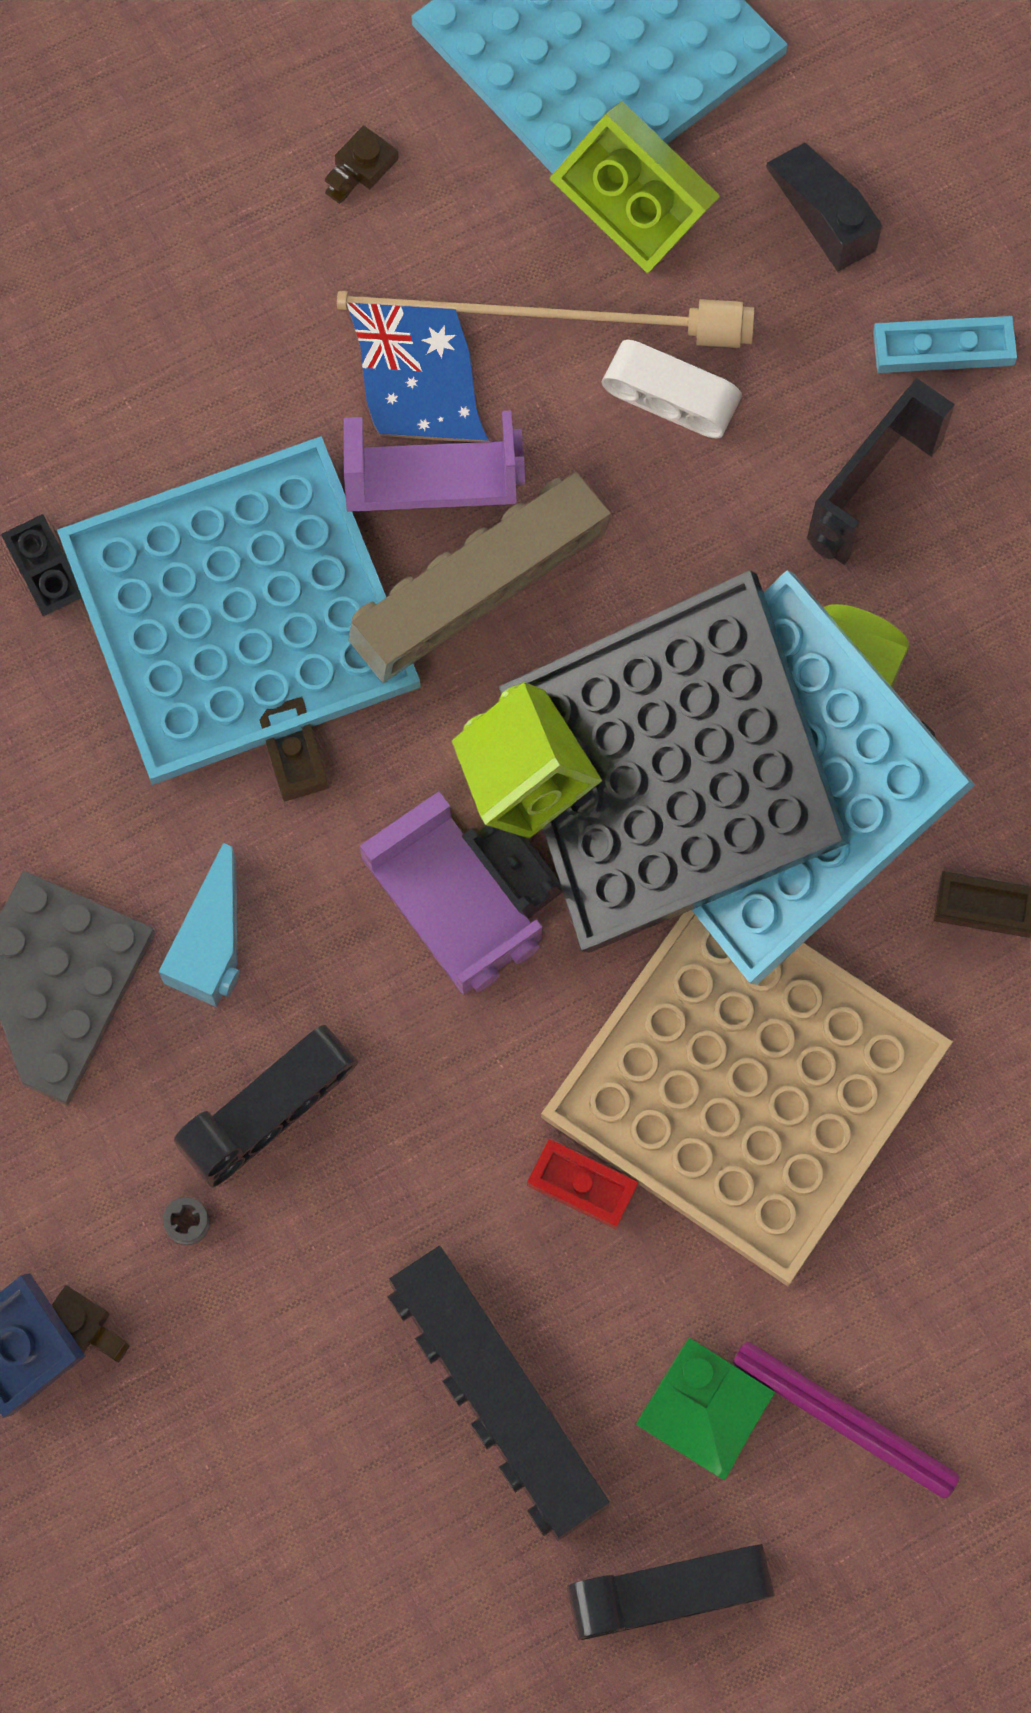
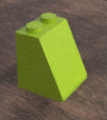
[451,682,602,838]

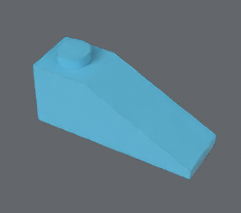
[158,843,240,1007]

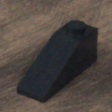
[766,142,882,271]

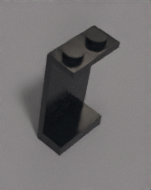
[807,378,955,565]

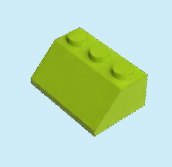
[549,101,720,274]

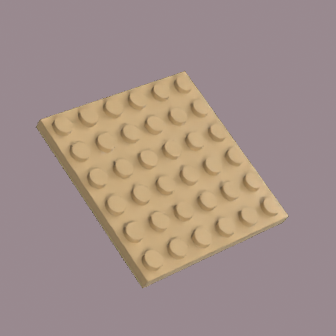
[541,910,953,1286]

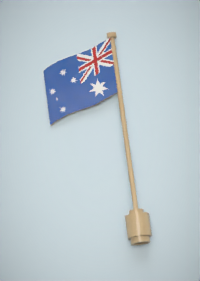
[337,291,754,443]

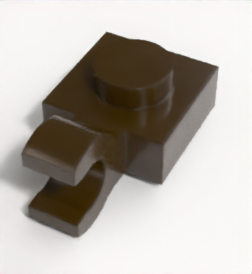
[325,125,398,204]
[52,1285,130,1363]

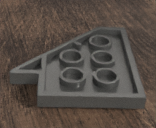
[0,870,155,1106]

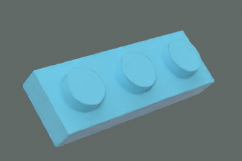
[873,316,1017,373]

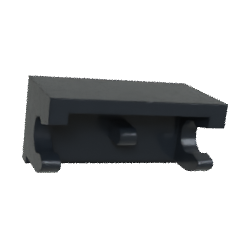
[462,826,563,919]

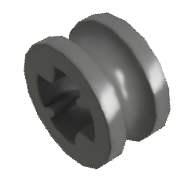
[163,1197,210,1245]

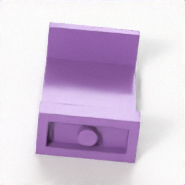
[344,410,525,512]
[360,791,542,995]

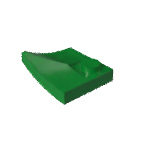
[635,1337,775,1481]

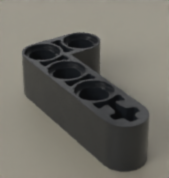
[174,1025,358,1188]
[567,1544,775,1640]

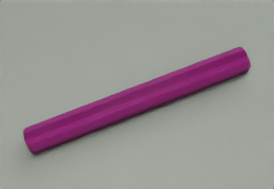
[733,1342,960,1498]

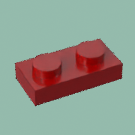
[527,1139,639,1230]

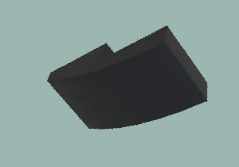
[1,514,82,617]

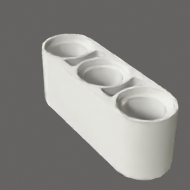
[601,340,742,439]

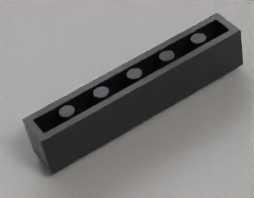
[387,1245,610,1541]

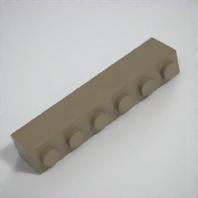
[349,472,611,683]

